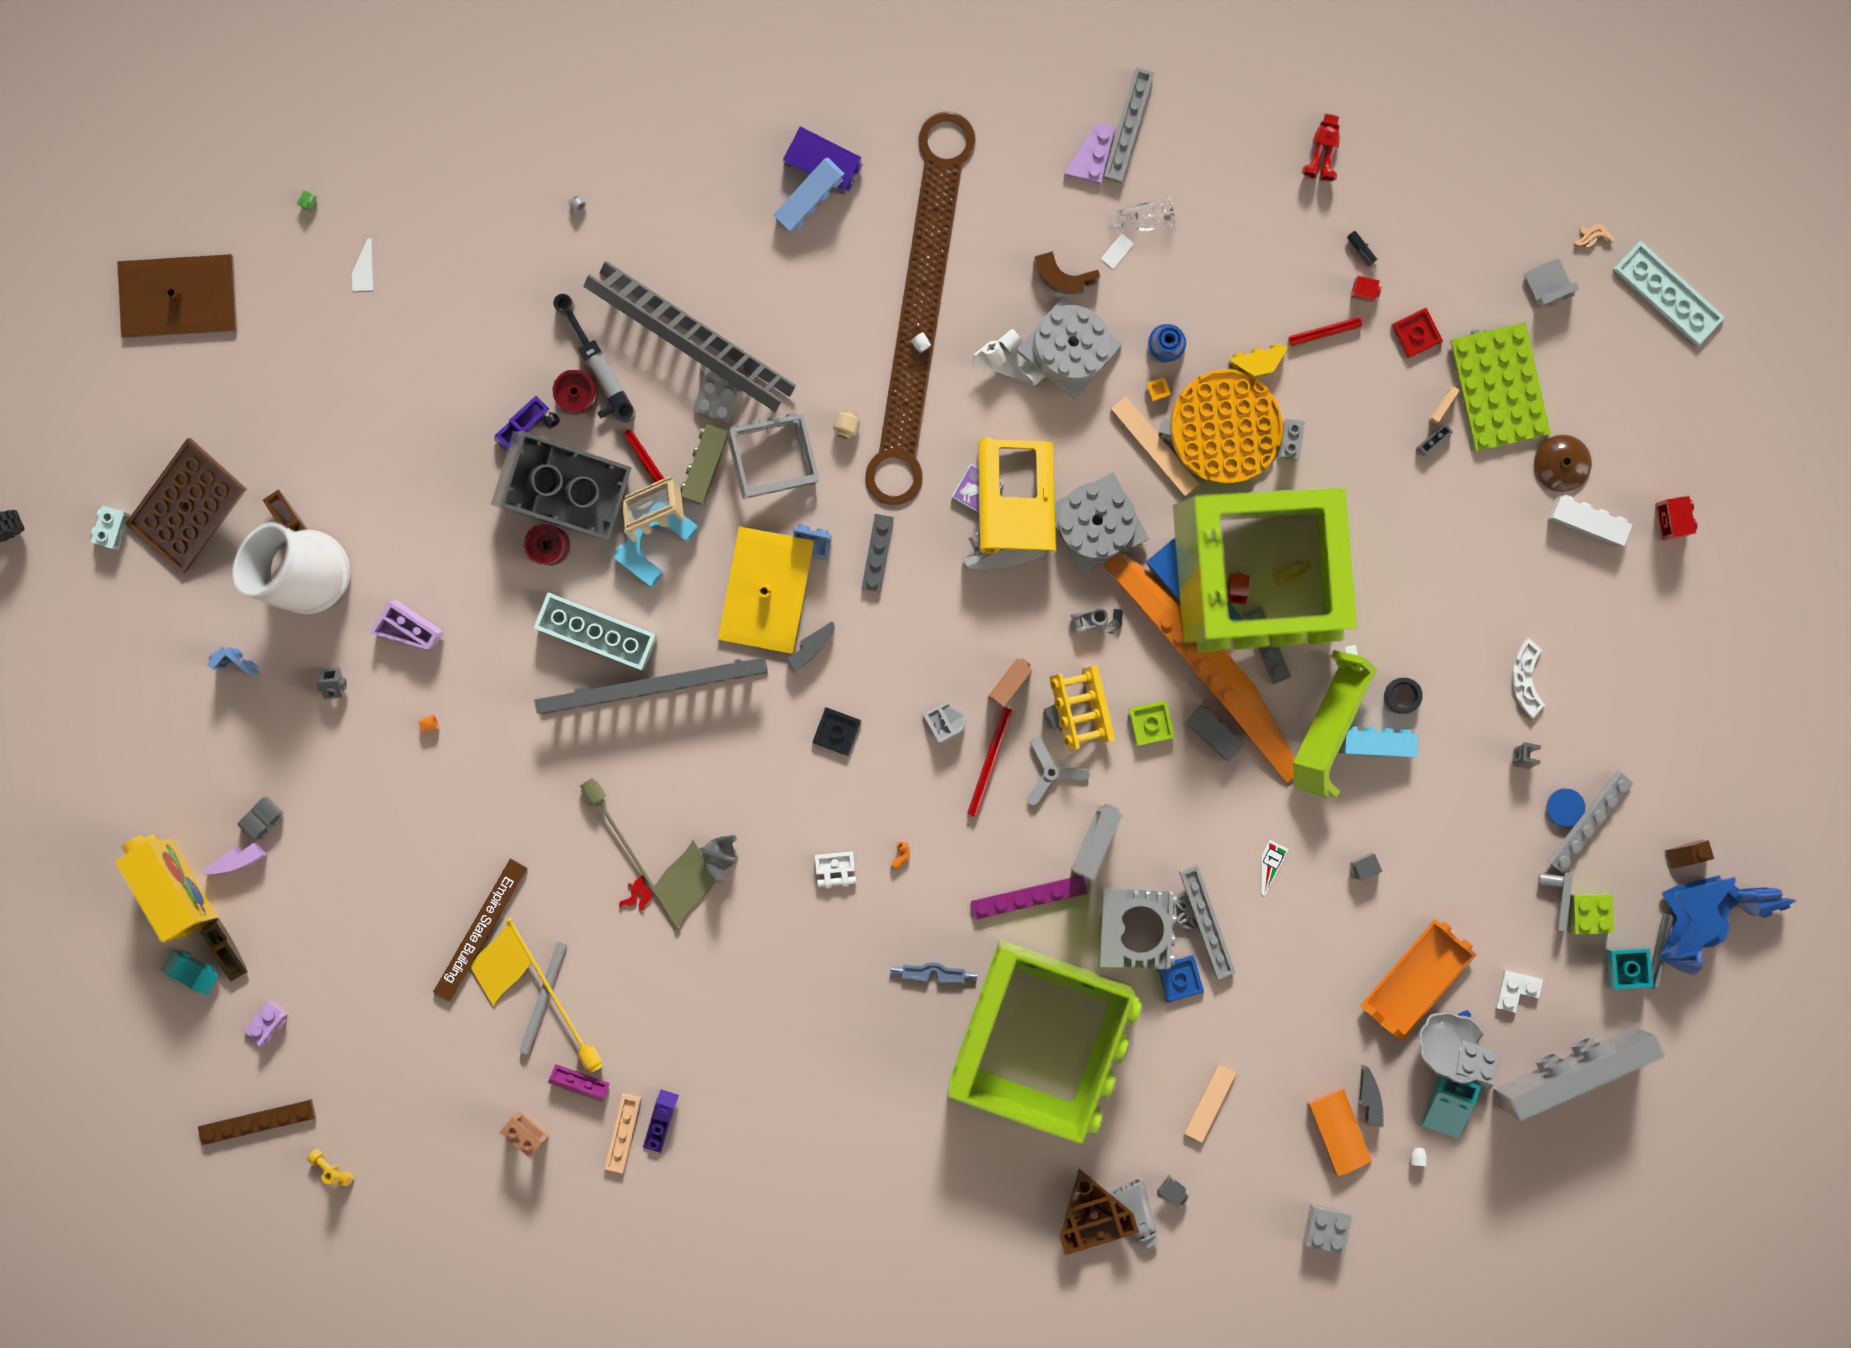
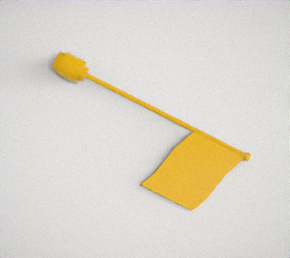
[470,918,603,1074]

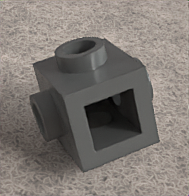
[317,668,347,699]

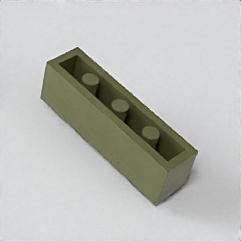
[680,424,728,505]

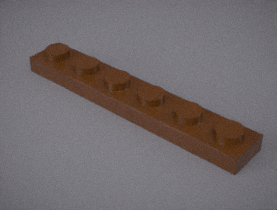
[198,1099,316,1145]

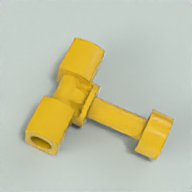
[307,1149,354,1186]

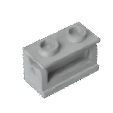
[1277,418,1305,462]

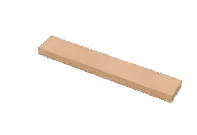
[1111,397,1199,497]

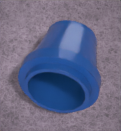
[1148,324,1186,363]

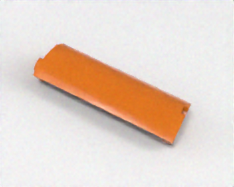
[1360,919,1476,1042]

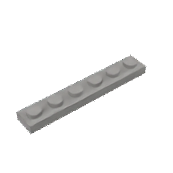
[1103,67,1154,183]
[1547,771,1633,874]
[1178,865,1236,980]

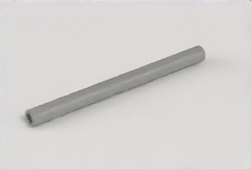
[519,942,567,1054]

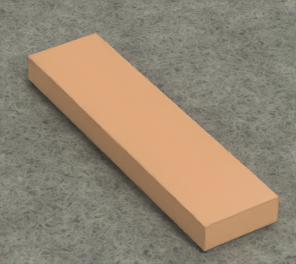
[1184,1064,1236,1142]
[604,1094,641,1174]

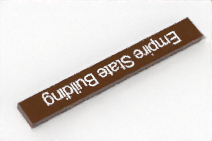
[433,858,527,1002]

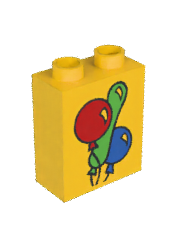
[114,834,218,943]

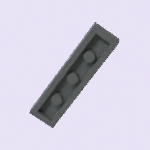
[861,514,894,593]
[1243,606,1291,684]

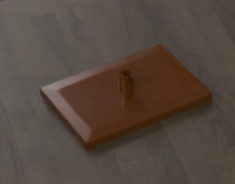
[117,254,237,338]
[125,438,247,574]

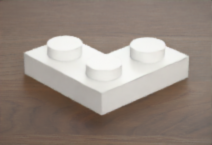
[1495,970,1543,1013]

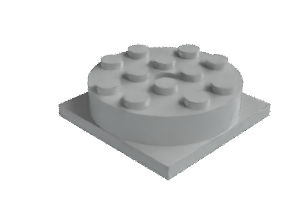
[1017,296,1123,400]
[1055,472,1149,575]

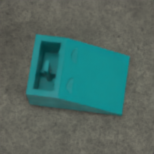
[1421,1075,1481,1138]

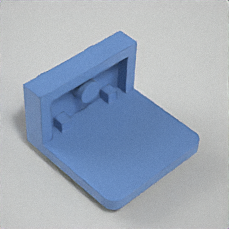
[792,524,832,560]
[207,647,260,676]

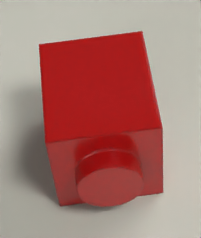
[1350,276,1382,302]
[1226,573,1250,604]

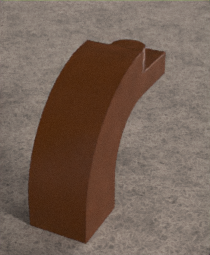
[1034,251,1100,294]

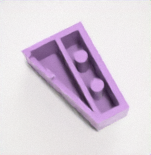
[370,600,444,650]

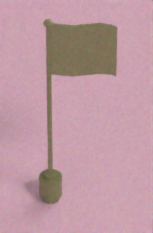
[580,778,716,930]

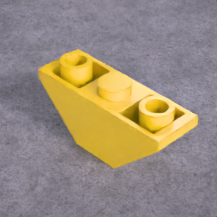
[1229,343,1288,378]

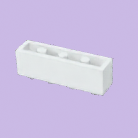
[1548,495,1633,547]

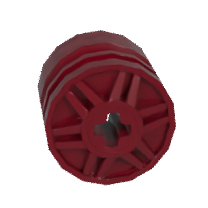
[524,524,571,566]

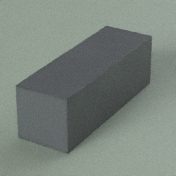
[1416,423,1453,456]

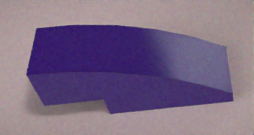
[494,396,550,452]

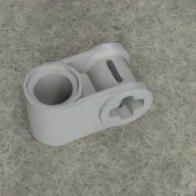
[1070,608,1108,634]

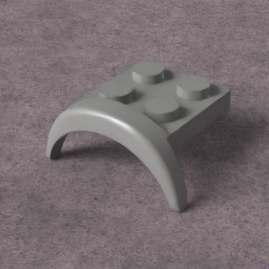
[693,364,755,423]

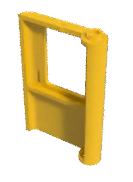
[978,437,1056,554]

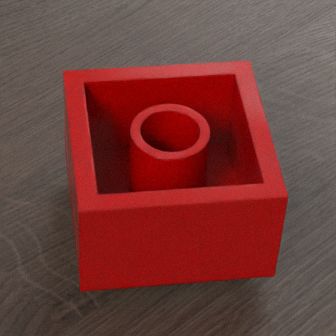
[1656,495,1698,541]

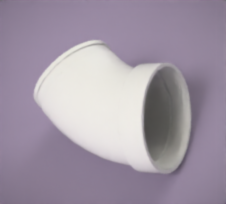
[233,523,351,614]

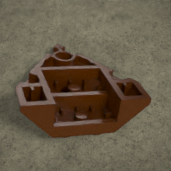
[1059,1168,1139,1255]

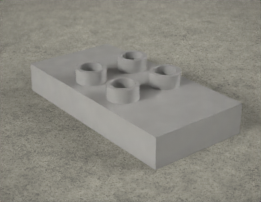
[1493,1027,1665,1121]

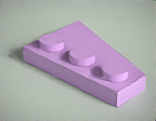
[1064,123,1115,184]

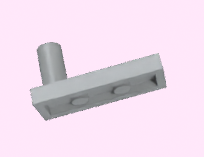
[1539,872,1573,931]

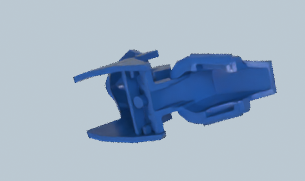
[1661,875,1796,975]

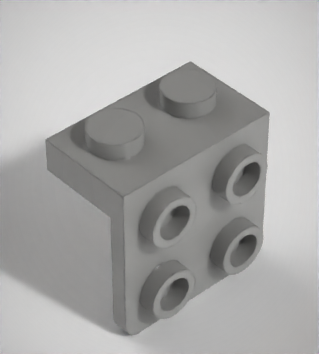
[1524,259,1579,308]

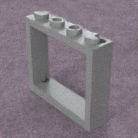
[726,413,820,499]
[1071,804,1122,880]

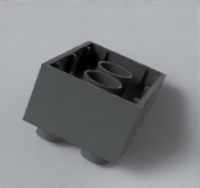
[491,431,632,541]

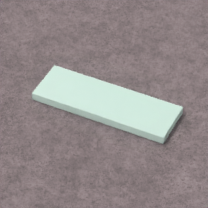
[1613,241,1725,347]

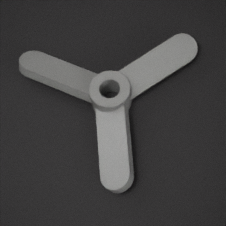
[1028,737,1090,806]

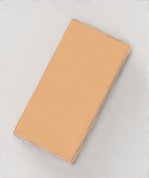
[1429,387,1459,424]

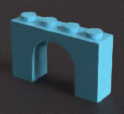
[614,498,699,587]

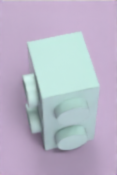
[90,506,130,550]

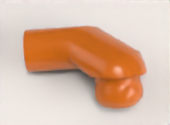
[891,841,910,870]

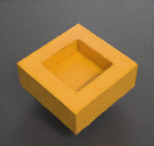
[1146,377,1171,402]

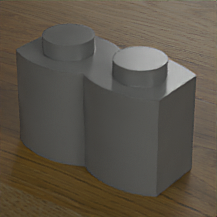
[237,797,284,841]

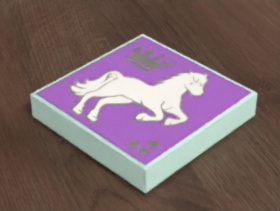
[952,464,1004,513]

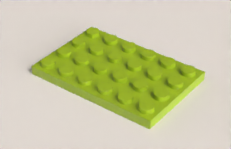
[1450,322,1551,451]

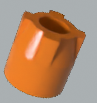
[418,715,439,733]

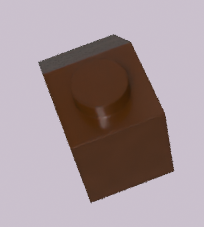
[1665,840,1714,869]

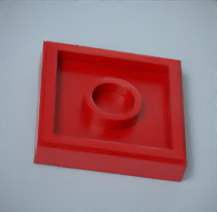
[1391,307,1443,359]

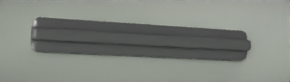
[1648,914,1674,989]

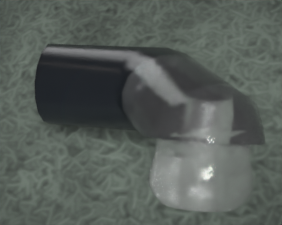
[1103,609,1123,634]

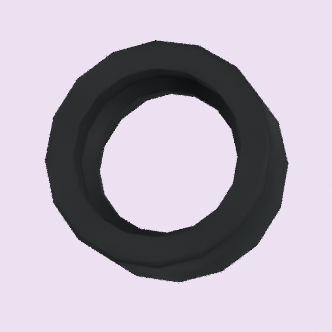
[1384,678,1423,714]

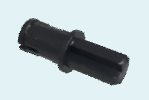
[1347,231,1378,267]

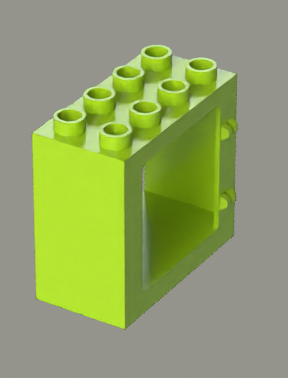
[1173,487,1357,653]
[948,938,1142,1144]

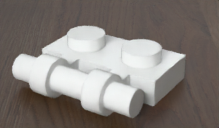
[815,851,856,889]

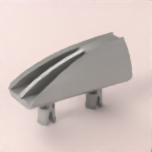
[962,532,1046,570]

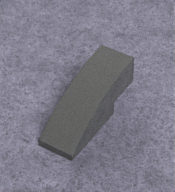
[787,622,835,671]
[1358,1064,1384,1127]

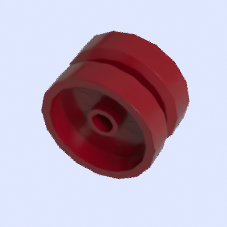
[552,370,598,415]

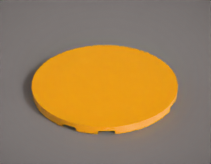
[1170,369,1283,484]

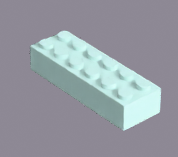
[534,593,658,671]

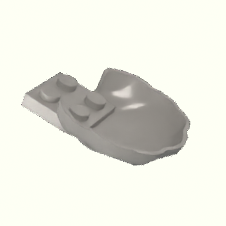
[1418,1012,1499,1089]

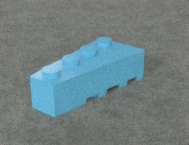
[1337,727,1418,757]

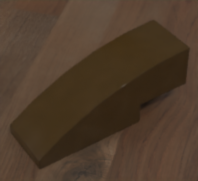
[200,918,248,982]

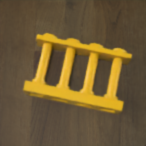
[1050,665,1115,751]

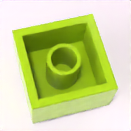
[1569,893,1614,934]

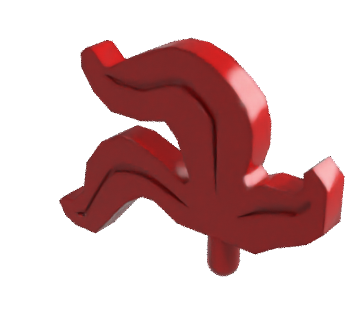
[619,875,652,911]

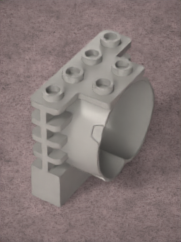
[1099,888,1177,970]

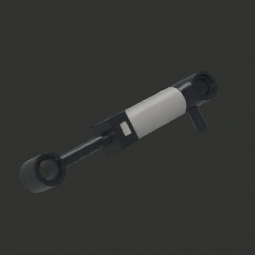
[553,293,636,423]

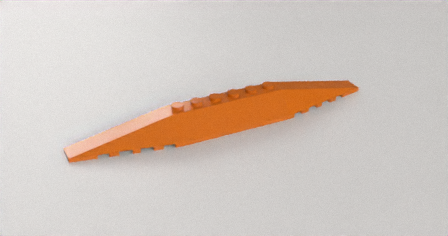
[1103,552,1295,783]

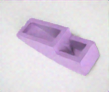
[202,842,267,875]

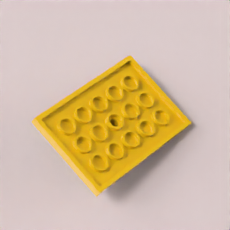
[718,526,814,654]

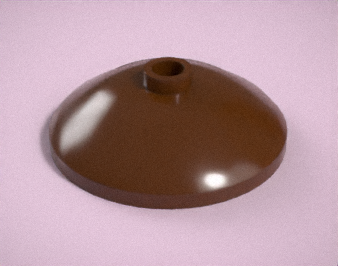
[1534,435,1592,492]

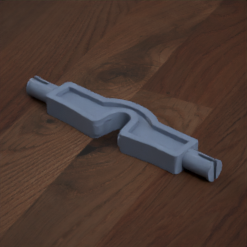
[890,962,977,983]

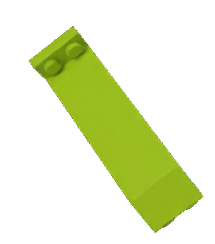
[1293,650,1377,798]

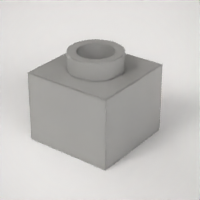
[1158,417,1172,441]

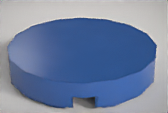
[1546,788,1586,827]

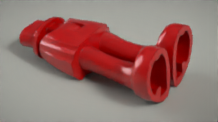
[1302,114,1340,182]

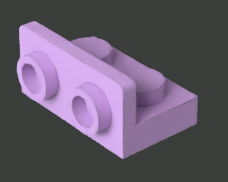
[244,1000,288,1047]

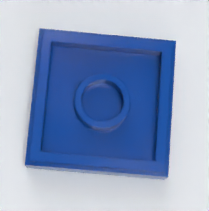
[1157,955,1204,1003]

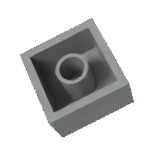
[1303,1204,1352,1254]

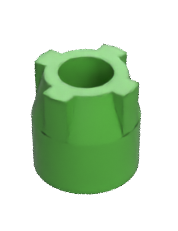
[297,190,317,211]

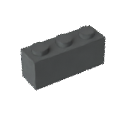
[1184,706,1245,762]

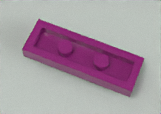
[548,1064,610,1102]

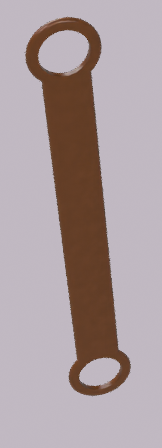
[865,111,976,505]

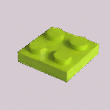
[1129,700,1175,746]

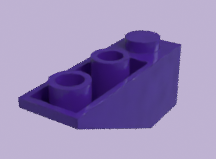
[643,1089,679,1153]

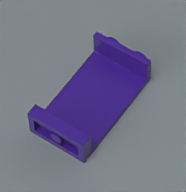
[783,126,863,195]

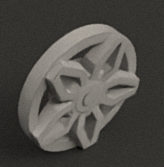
[1173,894,1198,929]

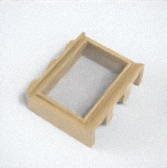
[622,476,684,542]

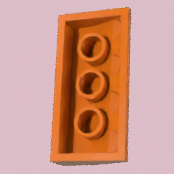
[1308,1088,1372,1177]

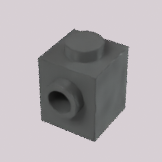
[1044,704,1062,732]

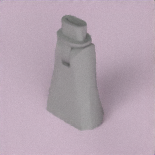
[1109,1178,1159,1249]

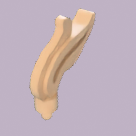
[1574,224,1614,248]

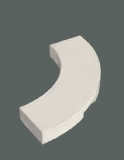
[1512,638,1545,719]

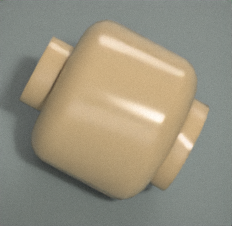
[833,410,861,440]

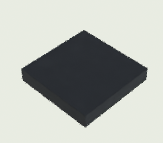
[812,707,861,756]

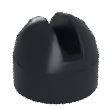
[543,412,561,429]

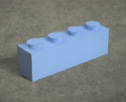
[773,158,844,231]

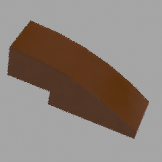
[263,489,308,532]

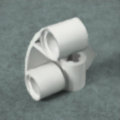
[972,329,1046,386]

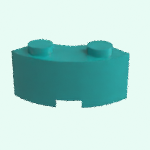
[161,949,219,995]

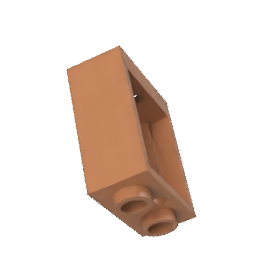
[988,658,1032,707]
[499,1111,549,1157]

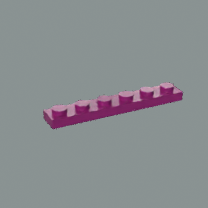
[971,875,1088,920]

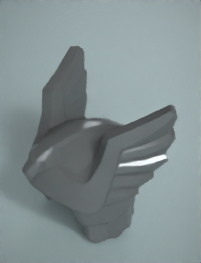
[699,835,738,883]

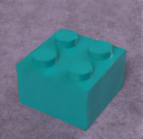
[1605,947,1653,990]

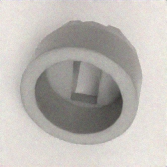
[569,196,586,213]

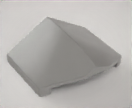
[923,702,966,744]

